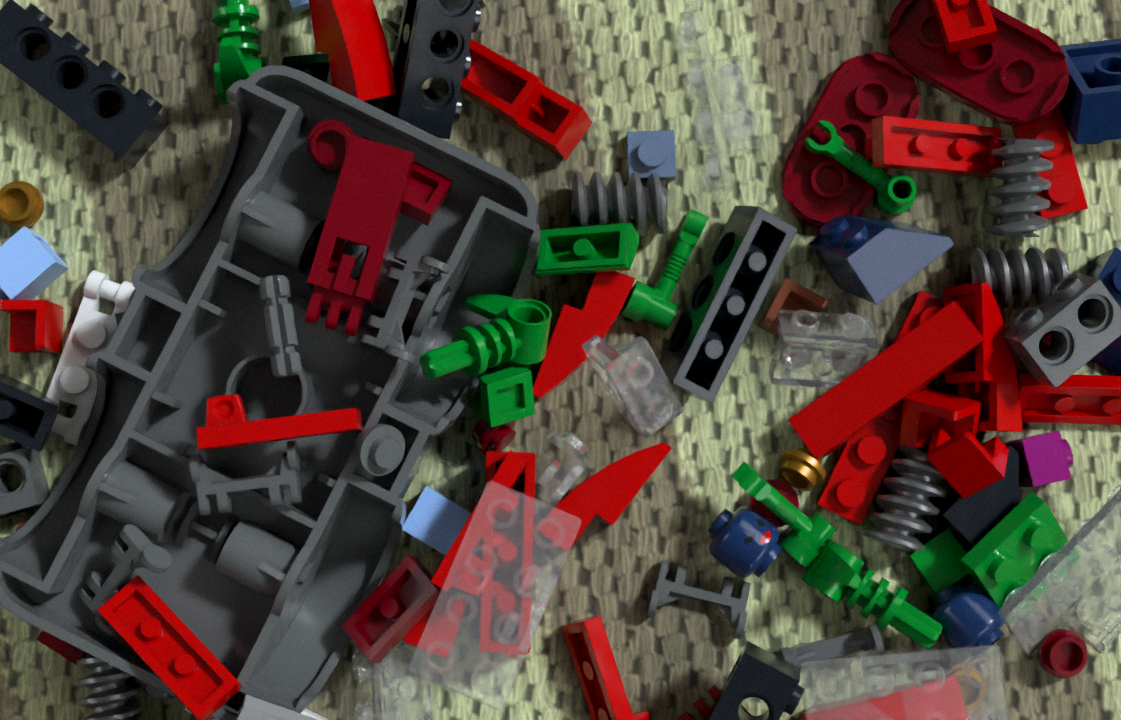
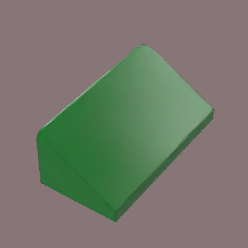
[535,223,639,276]

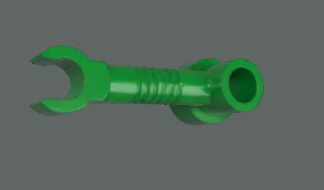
[804,120,917,216]
[621,209,709,331]
[731,462,837,569]

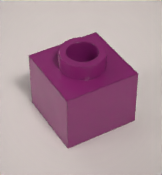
[1009,431,1073,487]

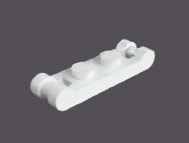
[46,270,137,446]

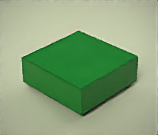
[906,528,969,595]

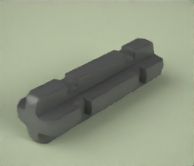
[259,275,302,378]

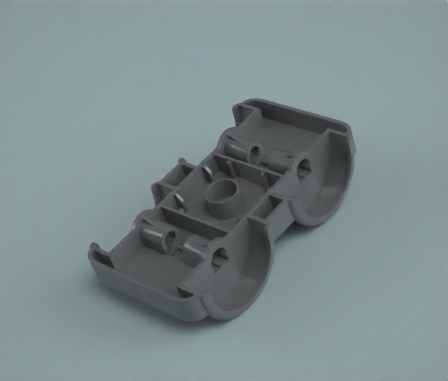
[0,65,541,720]

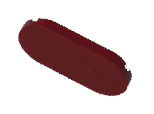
[889,0,1069,126]
[780,52,920,228]

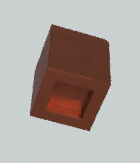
[757,277,829,348]

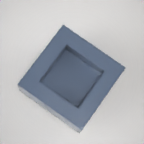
[626,130,676,181]

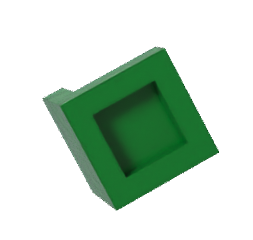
[468,361,535,428]

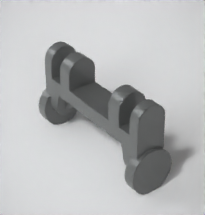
[360,250,451,364]
[190,440,302,515]
[79,524,172,635]
[646,561,751,640]
[779,624,884,668]

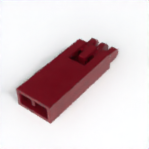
[305,135,415,337]

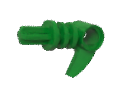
[211,0,267,105]
[419,294,552,379]
[801,539,943,649]

